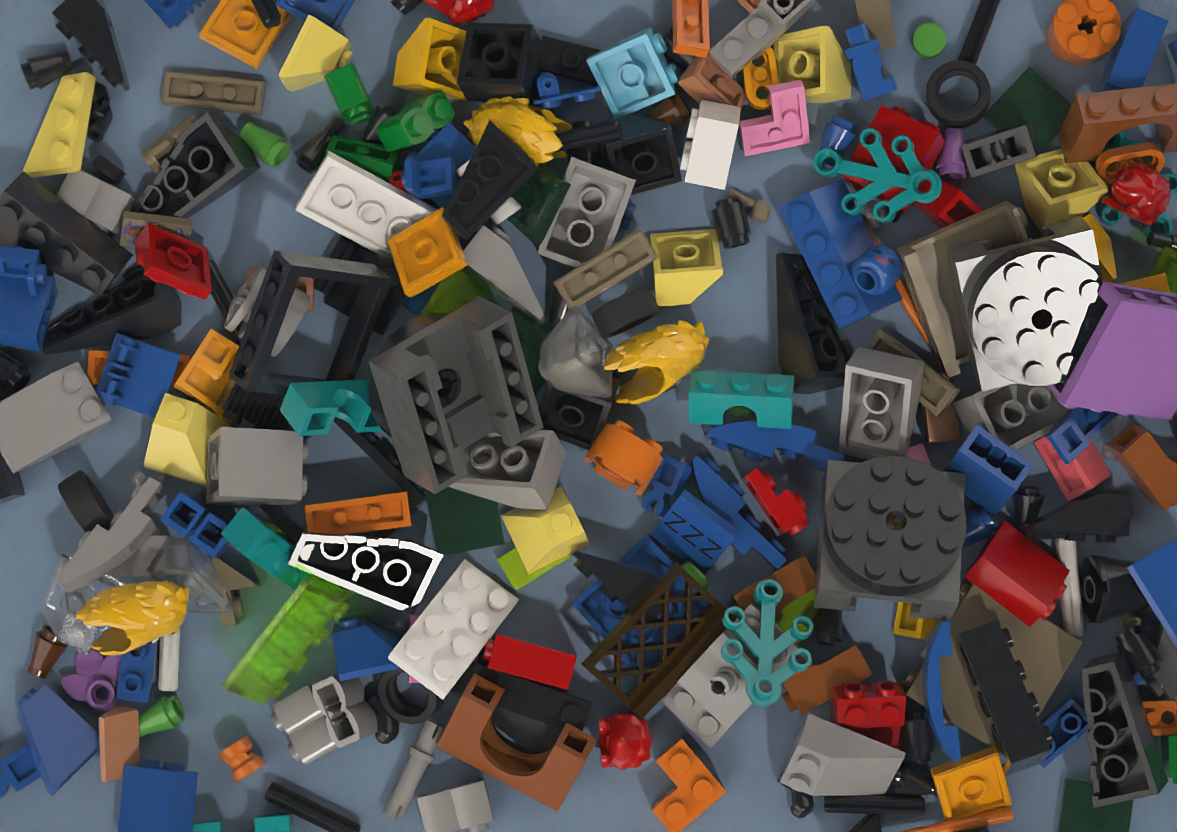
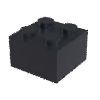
[457,22,543,104]

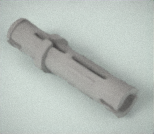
[382,719,446,821]

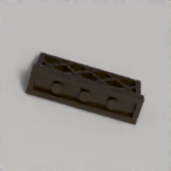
[581,562,737,719]

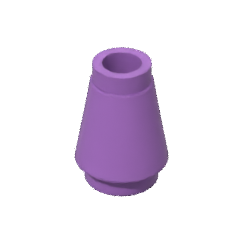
[936,129,969,181]

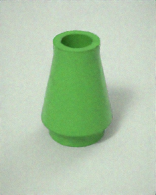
[239,122,291,168]
[139,696,185,737]

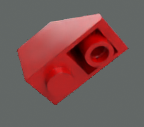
[912,180,983,229]

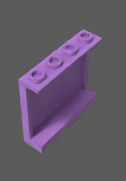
[1048,282,1177,420]

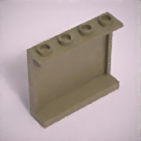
[894,200,1046,378]
[902,580,1083,758]

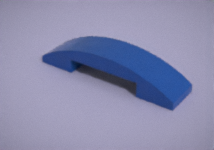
[1046,407,1118,464]
[922,621,961,761]

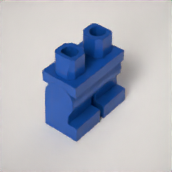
[844,23,898,101]
[160,492,231,558]

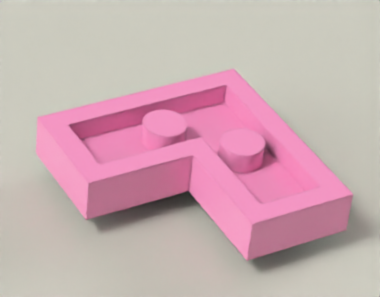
[739,80,810,156]

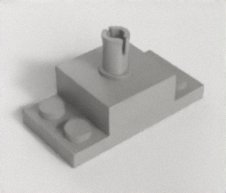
[661,602,802,749]

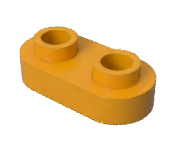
[742,47,779,110]

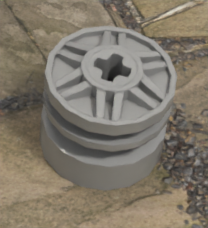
[223,267,311,357]

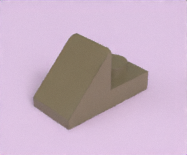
[211,558,261,627]

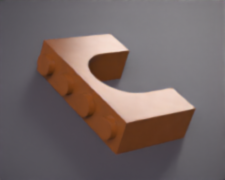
[1058,83,1177,164]
[1106,422,1177,511]
[730,555,873,716]
[436,673,597,812]

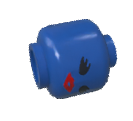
[852,244,903,295]

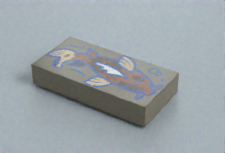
[119,211,192,247]

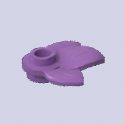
[61,647,121,711]

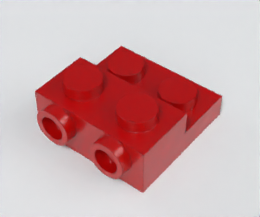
[135,223,212,300]
[742,468,810,536]
[830,680,906,748]

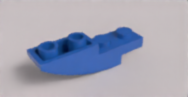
[706,421,845,472]
[691,456,787,570]
[1040,675,1144,768]

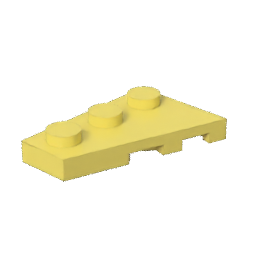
[22,72,96,178]

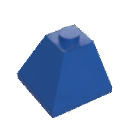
[332,615,401,681]

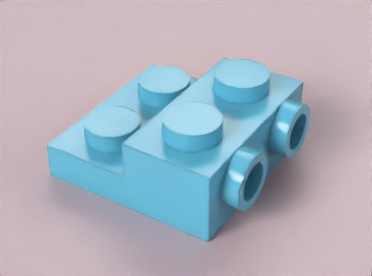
[586,27,681,118]

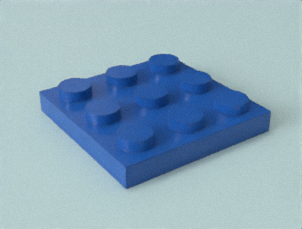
[571,534,709,674]

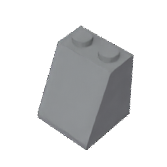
[206,427,308,505]

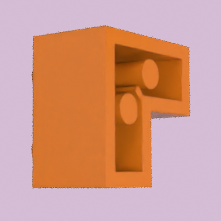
[651,737,726,832]

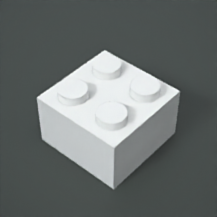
[680,99,741,190]

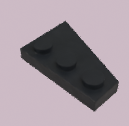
[441,120,539,242]

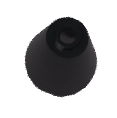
[1078,555,1150,623]

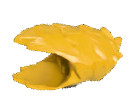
[463,96,572,166]
[604,320,709,404]
[76,580,189,655]

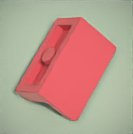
[1034,435,1111,501]

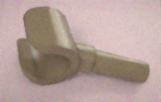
[727,188,770,223]
[1120,606,1153,631]

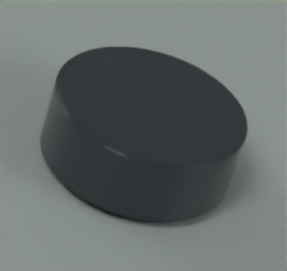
[92,154,126,184]

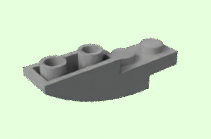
[708,0,816,79]
[55,477,166,593]

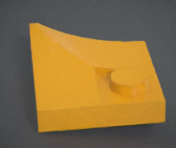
[174,329,269,425]

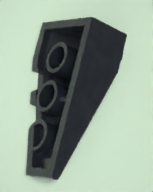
[130,112,261,218]
[776,252,853,394]
[42,265,182,355]
[287,532,443,615]
[450,662,592,754]

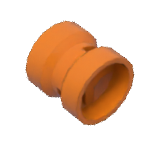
[218,736,265,783]

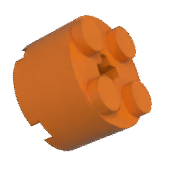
[1046,0,1121,67]
[584,420,663,495]

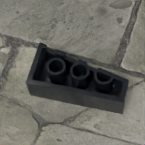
[0,171,133,296]
[957,620,1053,776]
[1081,651,1168,808]

